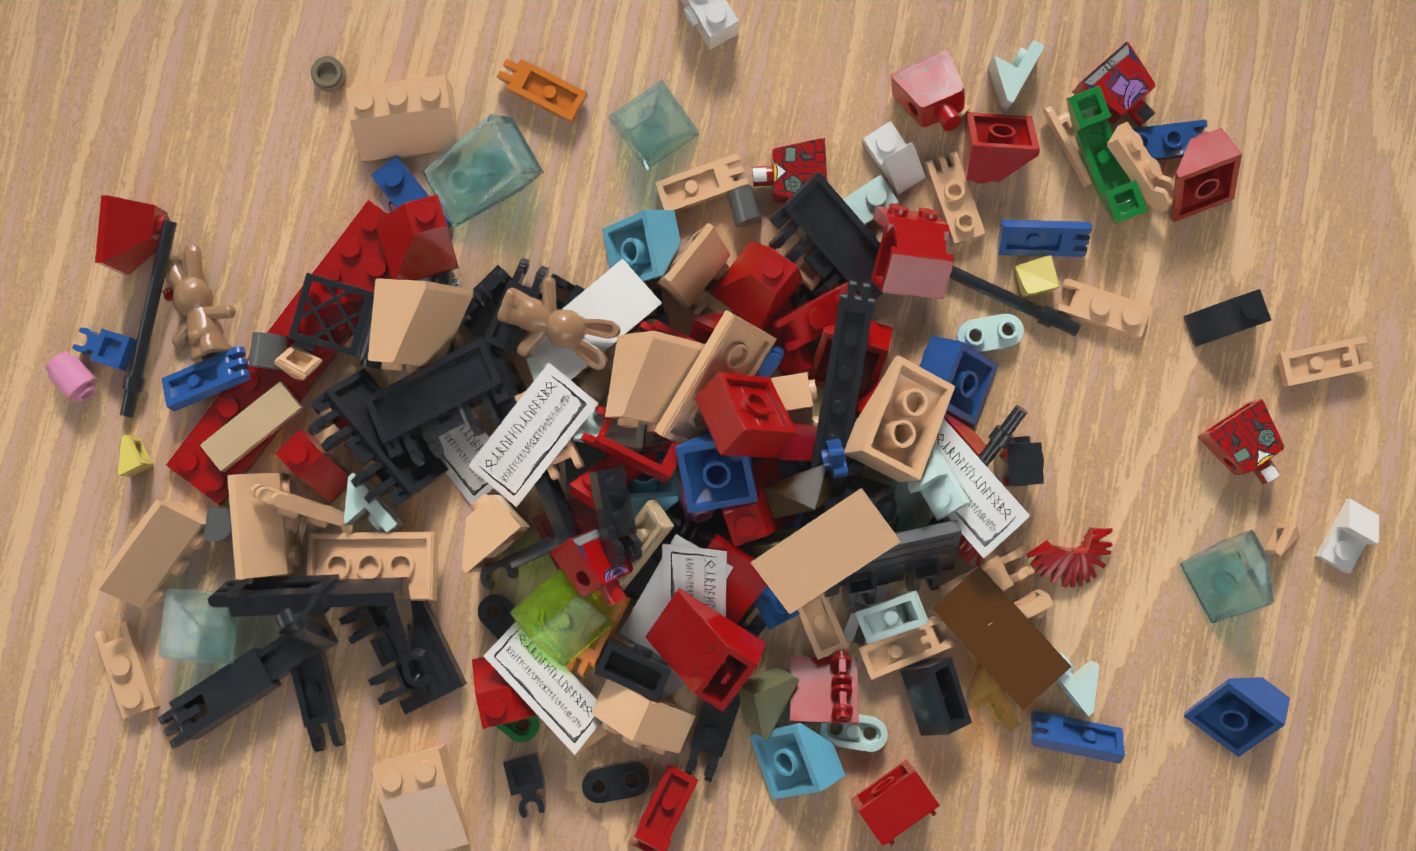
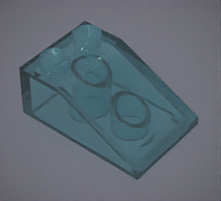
[422,114,544,227]

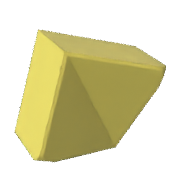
[1014,255,1060,298]
[118,435,153,477]

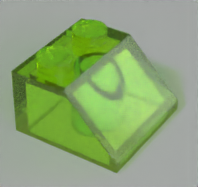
[510,569,615,666]

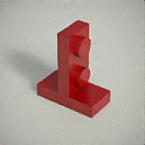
[627,764,699,851]

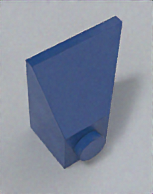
[919,336,998,426]
[675,431,758,514]
[1184,677,1290,757]

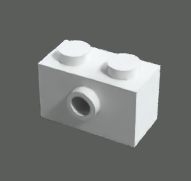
[681,0,739,50]

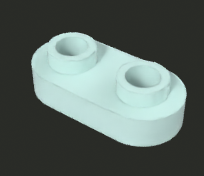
[956,314,1024,353]
[819,714,888,752]

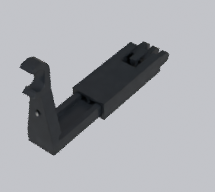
[480,359,580,590]
[207,574,432,687]
[158,608,339,749]

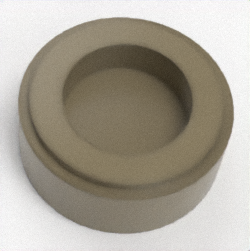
[311,56,346,92]

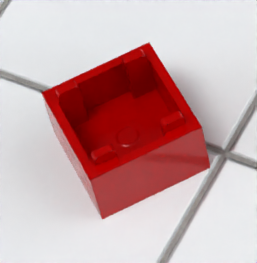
[695,372,797,458]
[851,760,940,847]

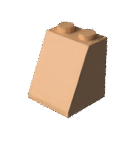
[368,279,473,372]
[605,331,705,434]

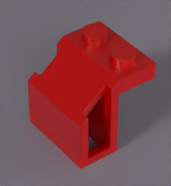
[871,203,954,299]

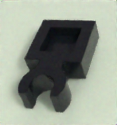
[503,752,546,818]

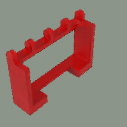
[580,320,700,484]

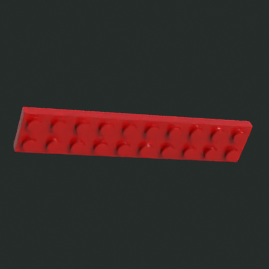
[166,200,392,505]

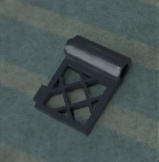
[288,273,382,370]

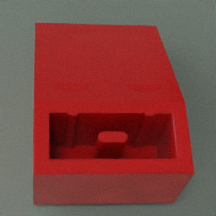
[645,588,766,712]

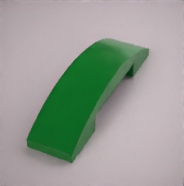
[1066,86,1148,224]

